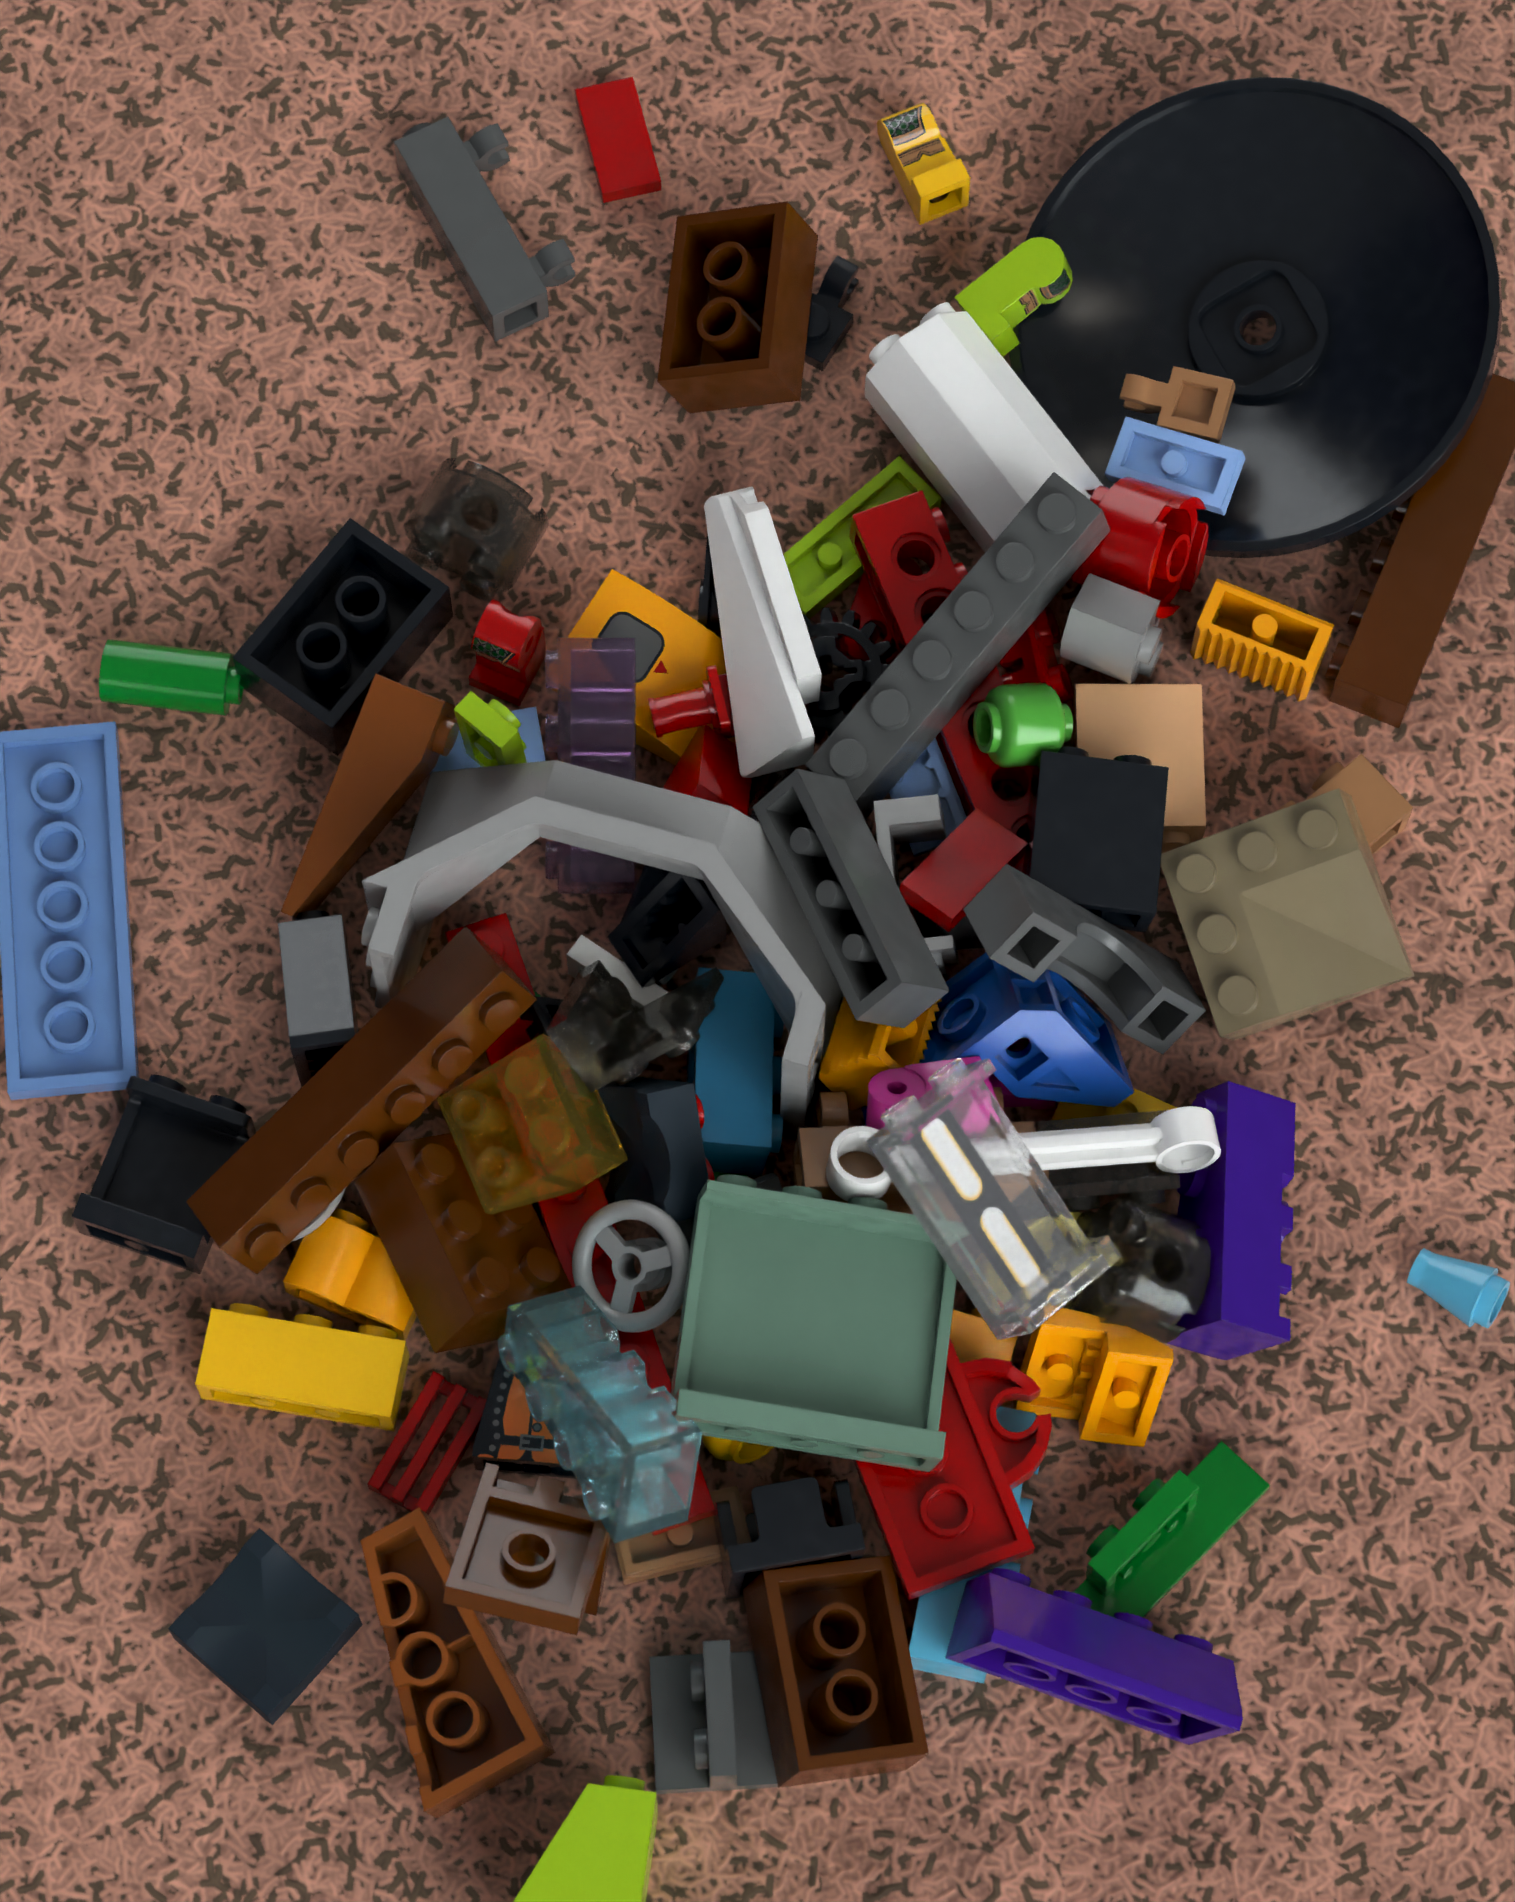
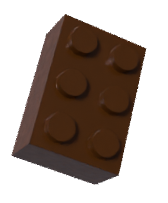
[657,201,818,413]
[354,1126,575,1353]
[743,1555,929,1788]

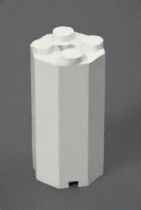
[864,302,1103,552]

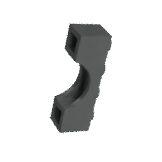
[963,864,1206,1055]

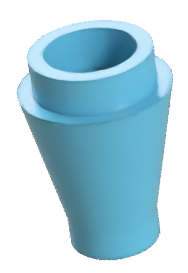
[1407,1248,1510,1329]

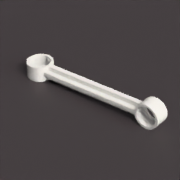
[826,1106,1221,1201]

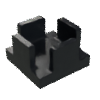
[713,1477,866,1600]

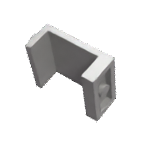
[873,794,959,976]

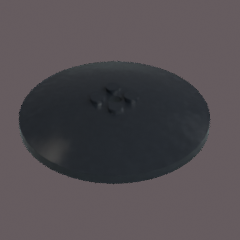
[1009,77,1502,558]

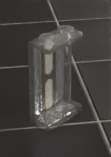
[866,1058,1122,1340]

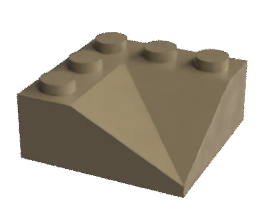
[1161,788,1414,1041]

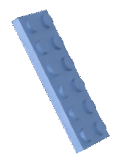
[0,721,139,1100]

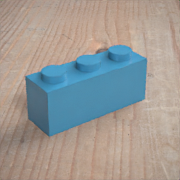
[687,967,784,1176]

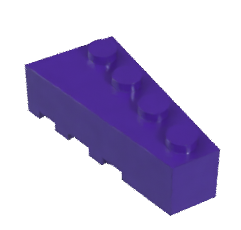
[1156,1081,1296,1360]

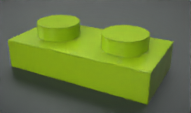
[454,691,527,767]

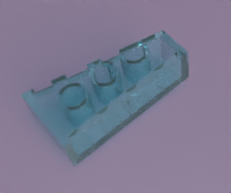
[498,1285,702,1543]

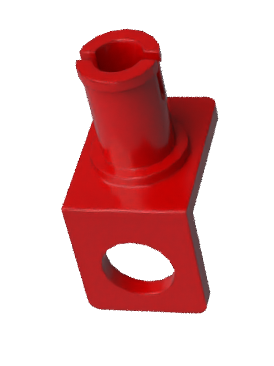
[647,665,735,739]

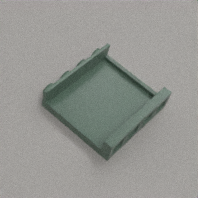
[666,1175,970,1472]

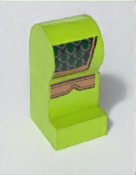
[954,237,1073,357]

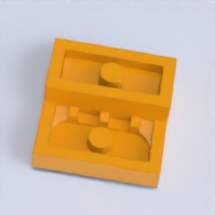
[1013,1304,1174,1447]

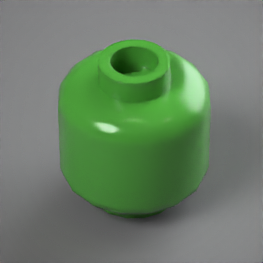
[973,682,1073,768]

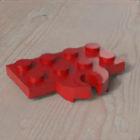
[853,1339,1052,1600]

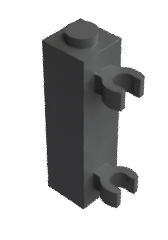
[394,117,576,342]

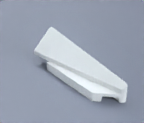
[704,487,822,778]

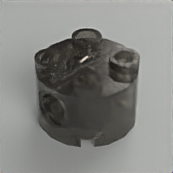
[404,458,549,601]
[1060,1198,1211,1344]

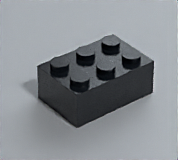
[232,518,453,756]

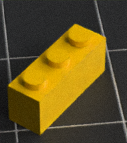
[195,1303,410,1431]

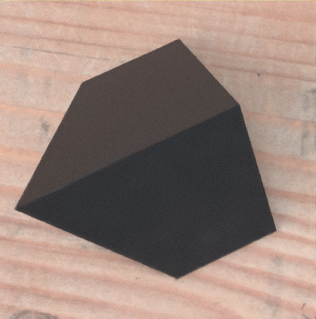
[607,865,726,988]

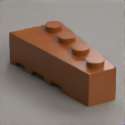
[360,1508,556,1818]

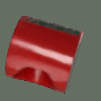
[469,599,546,707]

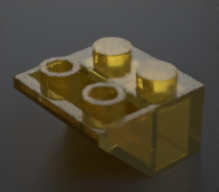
[437,1034,628,1214]

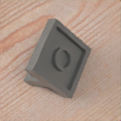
[649,1640,790,1794]

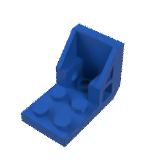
[861,952,1134,1124]

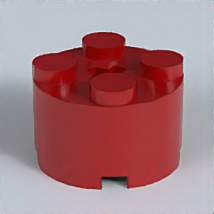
[1072,477,1208,619]

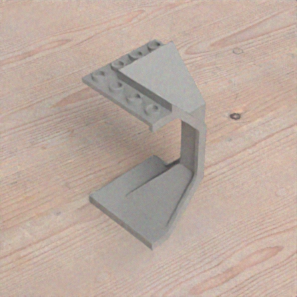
[361,760,844,1140]

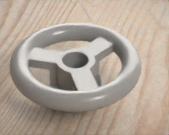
[572,1200,690,1333]

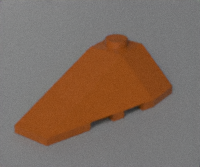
[281,673,459,917]

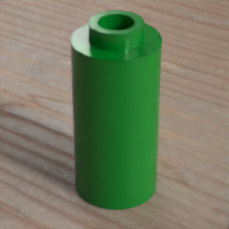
[99,639,244,716]

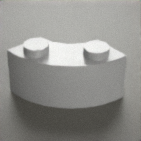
[1060,573,1164,684]

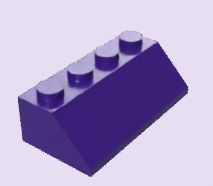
[945,1568,1243,1745]

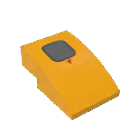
[547,569,736,765]

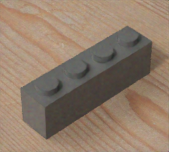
[753,769,950,1028]

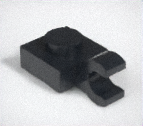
[804,256,859,371]

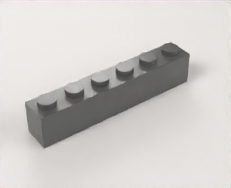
[805,472,1110,820]

